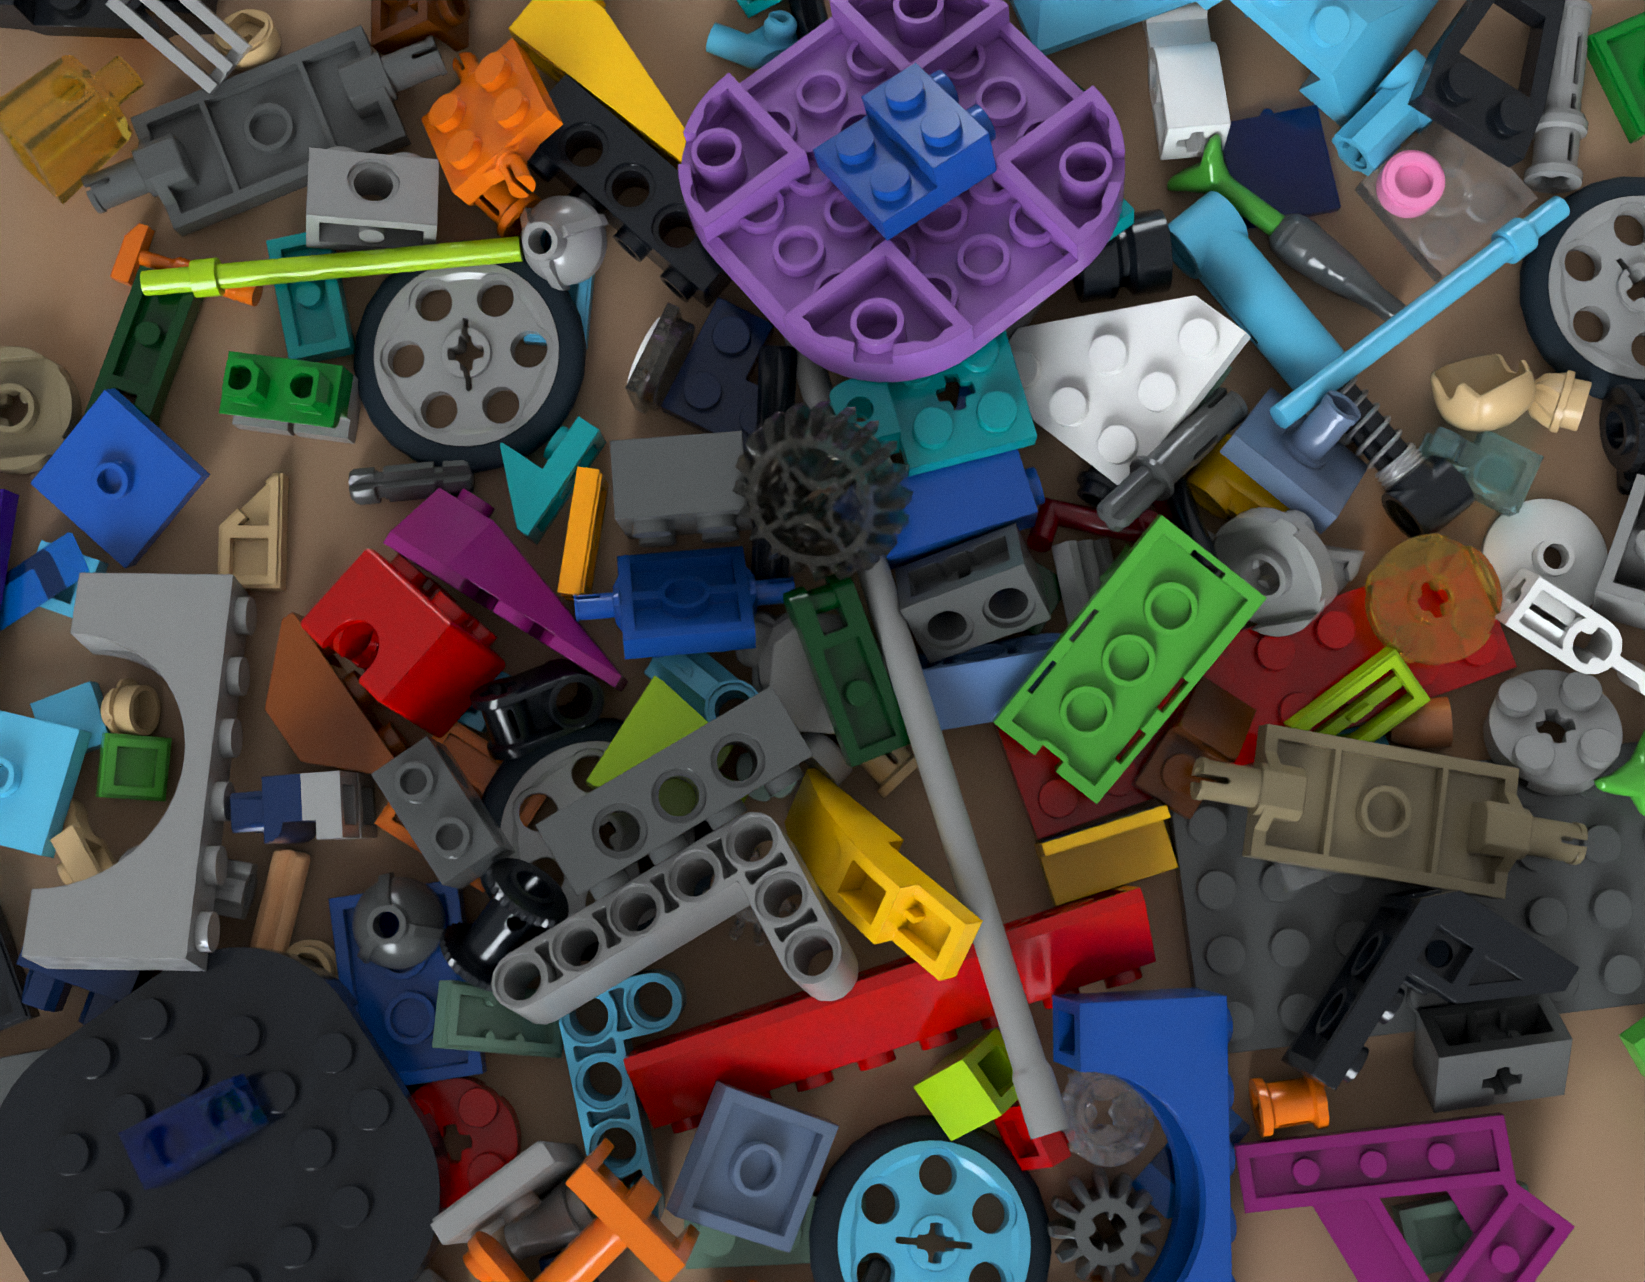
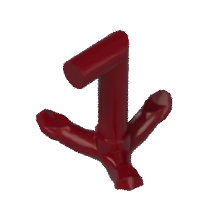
[1027,497,1177,552]

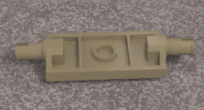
[1190,724,1588,899]

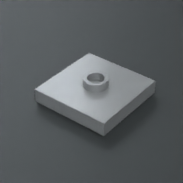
[430,1141,585,1245]

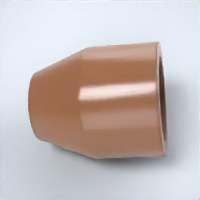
[1388,696,1453,749]

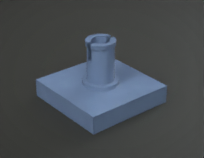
[1219,387,1368,534]
[666,1080,839,1253]

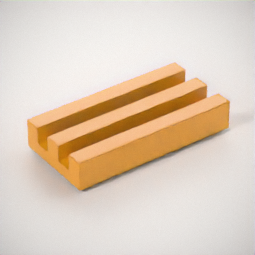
[557,466,609,601]

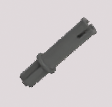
[1096,387,1248,532]

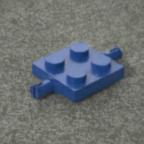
[574,546,795,659]

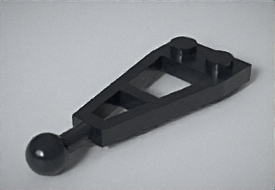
[1408,0,1565,168]

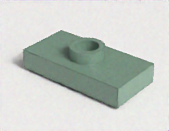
[432,980,563,1058]

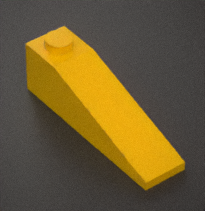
[508,0,686,170]

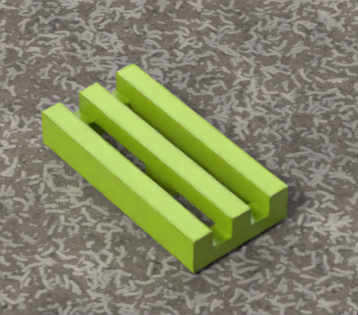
[1283,646,1431,742]

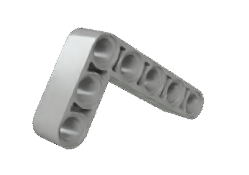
[491,812,859,1025]

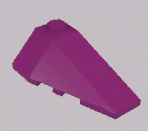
[383,488,628,692]

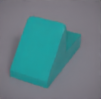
[500,416,607,545]

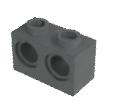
[895,523,1051,664]
[371,736,515,889]

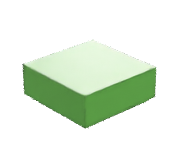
[95,733,172,802]

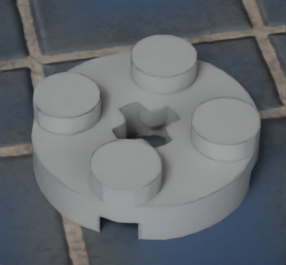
[1214,507,1338,637]
[1483,669,1623,796]

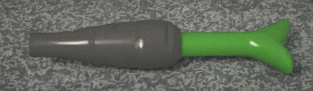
[1167,134,1406,322]

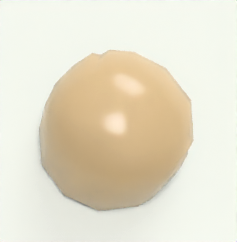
[1430,354,1536,432]

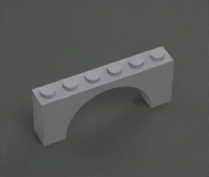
[21,572,257,971]

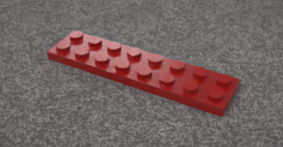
[993,548,1517,840]

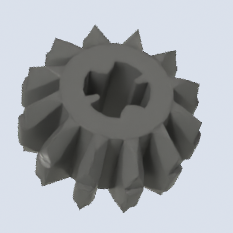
[1047,1167,1161,1282]

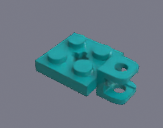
[829,330,1037,477]

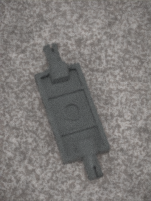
[81,25,448,237]

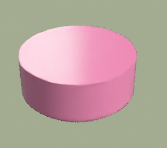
[1376,150,1445,218]

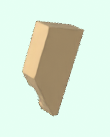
[218,473,289,591]

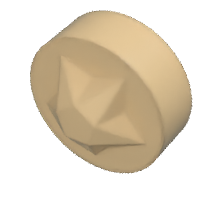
[214,9,281,71]

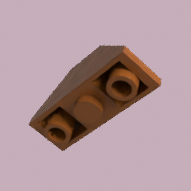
[265,612,411,774]

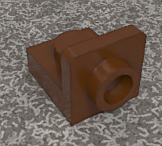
[371,0,470,55]

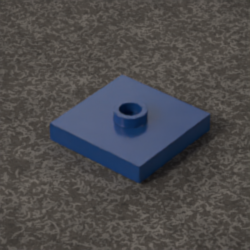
[30,388,210,569]

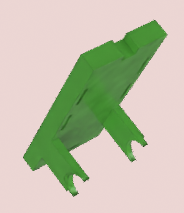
[993,514,1267,804]

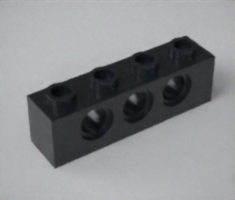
[527,74,733,308]

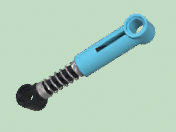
[1168,190,1475,544]

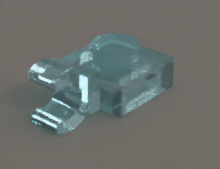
[1419,426,1544,517]

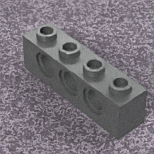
[535,686,813,901]

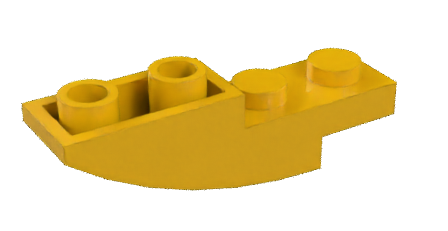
[784,768,983,981]

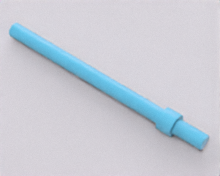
[1270,196,1570,429]

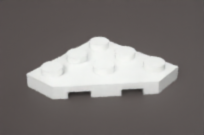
[1009,295,1251,485]

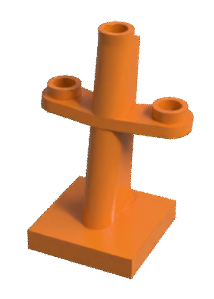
[463,1137,700,1282]

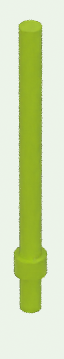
[140,236,523,298]

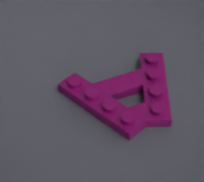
[1234,1112,1575,1282]

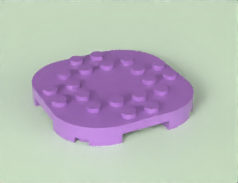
[678,0,1125,382]

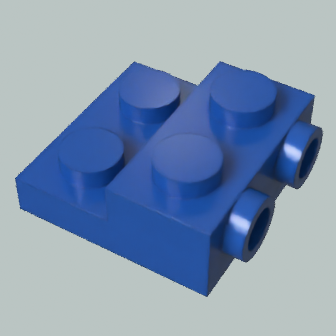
[813,62,997,241]

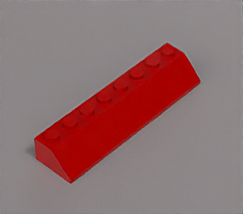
[623,885,1156,1134]

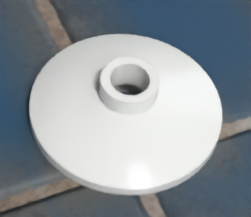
[1480,499,1608,621]

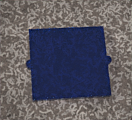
[1223,105,1341,229]

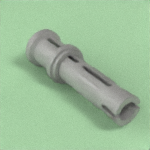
[1523,0,1593,194]

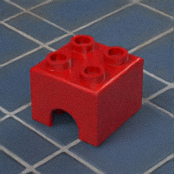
[301,549,505,738]

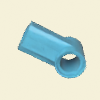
[1331,49,1433,177]
[644,653,758,722]

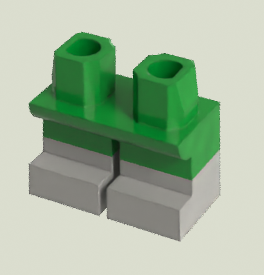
[219,351,361,444]

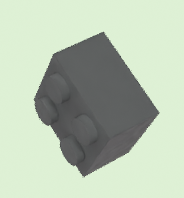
[610,431,753,548]

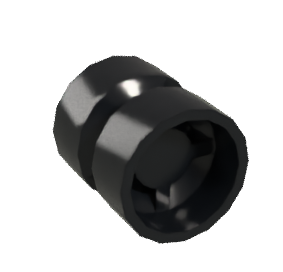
[1073,209,1173,303]

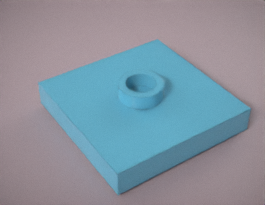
[0,710,91,858]

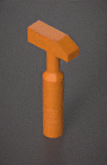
[110,223,263,307]

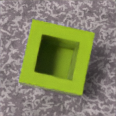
[913,1028,1018,1141]

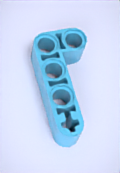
[559,969,687,1220]

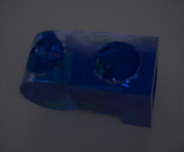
[118,1074,269,1190]

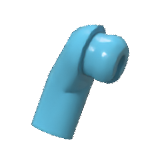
[706,10,798,69]

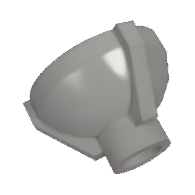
[520,196,609,291]

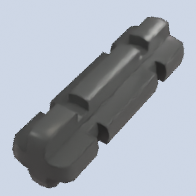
[348,460,475,505]

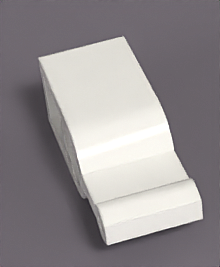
[1142,2,1231,160]
[1492,567,1645,695]

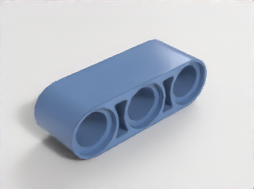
[889,633,1073,730]

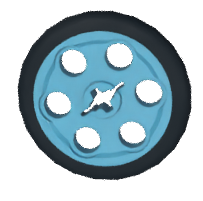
[809,1115,1052,1282]

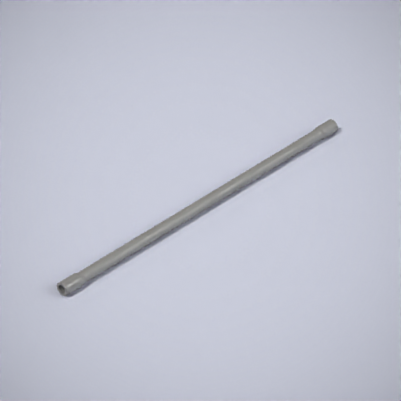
[783,336,1071,1139]

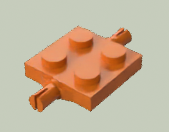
[421,38,564,206]

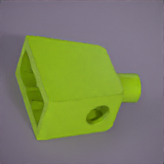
[585,675,749,823]

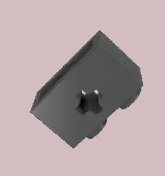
[1412,993,1573,1113]

